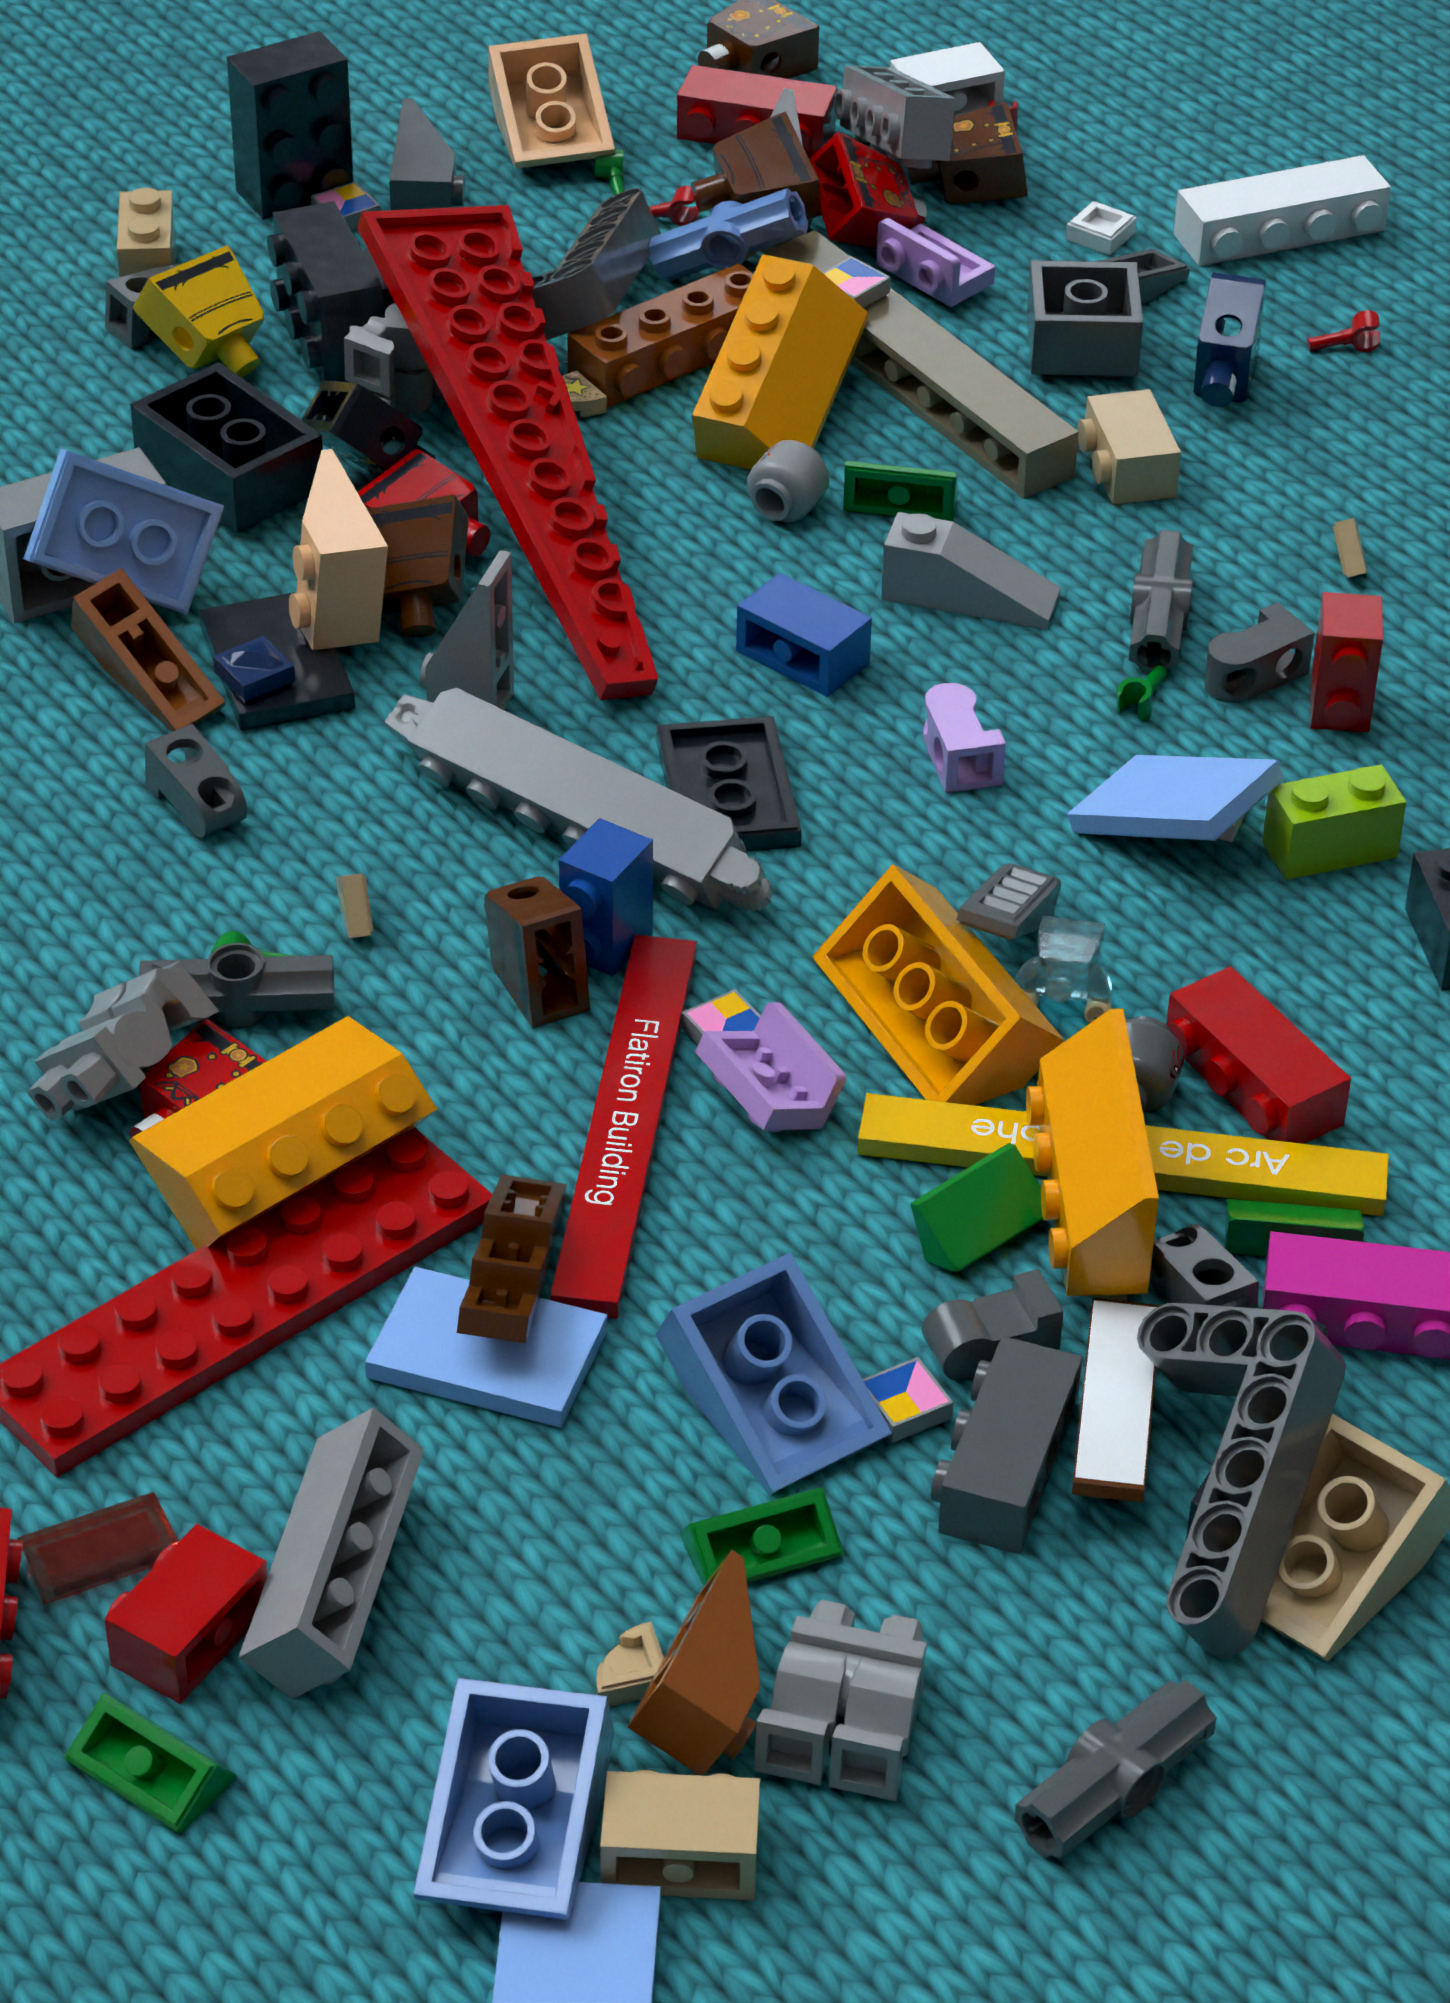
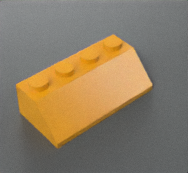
[692,254,868,469]
[812,864,1065,1105]
[1026,1008,1159,1296]
[129,1016,437,1250]

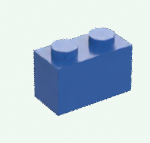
[736,573,872,697]
[559,818,653,976]

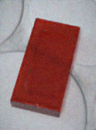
[17,1492,179,1605]

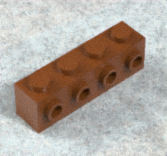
[567,263,753,408]

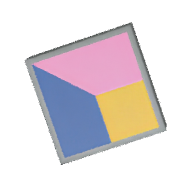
[311,181,381,231]
[823,256,891,308]
[682,989,761,1045]
[862,1357,954,1443]

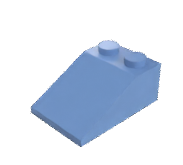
[655,1252,892,1496]
[413,1678,615,1920]

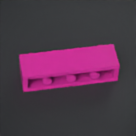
[1261,1231,1450,1359]

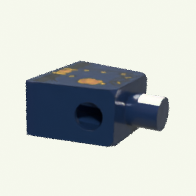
[1193,272,1266,407]

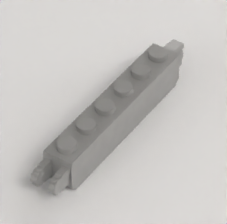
[385,688,774,912]

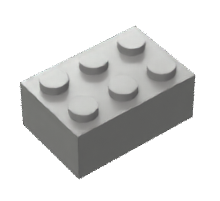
[0,447,166,623]

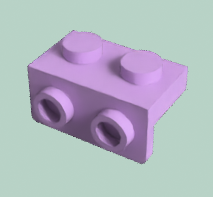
[876,218,996,307]
[695,1002,846,1132]

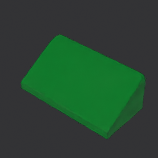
[843,461,958,522]
[910,1143,1043,1272]
[1225,1199,1364,1257]
[680,1487,844,1586]
[63,1693,236,1834]

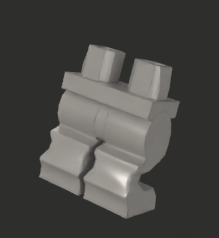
[344,303,444,415]
[27,961,219,1121]
[754,1600,927,1801]

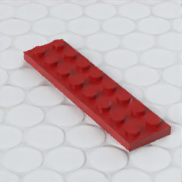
[0,1127,493,1478]

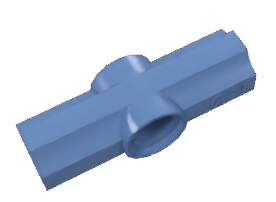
[648,188,809,282]

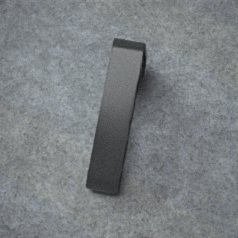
[532,188,661,341]
[1137,1303,1346,1658]

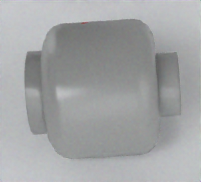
[747,440,830,523]

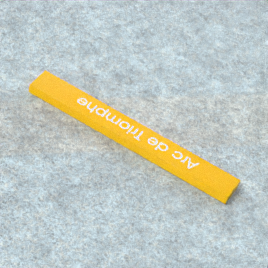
[857,1093,1389,1216]

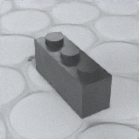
[930,1336,1083,1555]

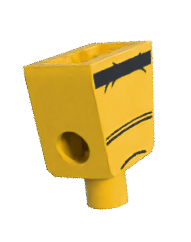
[132,245,264,378]

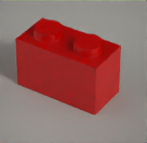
[1310,592,1383,732]
[104,1523,268,1704]

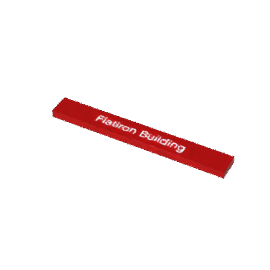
[550,934,697,1319]

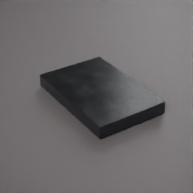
[199,592,355,730]
[656,716,802,852]

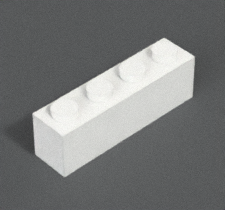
[1174,155,1391,266]

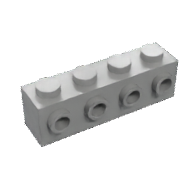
[835,65,956,168]
[238,1407,424,1699]

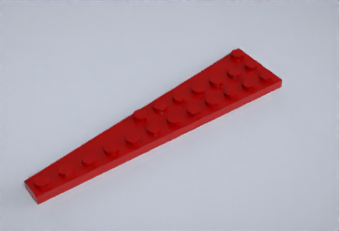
[357,205,659,700]

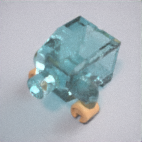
[1016,916,1112,1023]

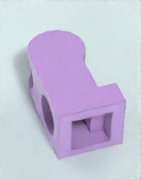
[923,683,1006,793]

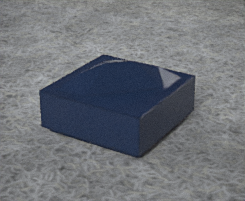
[213,635,295,703]

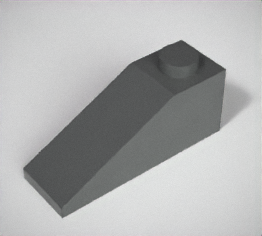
[389,99,465,210]

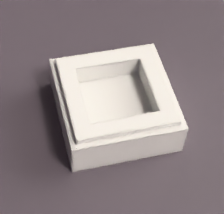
[1066,201,1137,256]

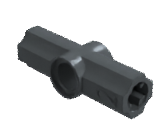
[1128,530,1193,675]
[139,942,335,1028]
[1014,1680,1217,1859]

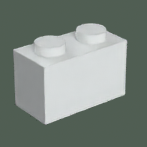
[890,42,1005,117]

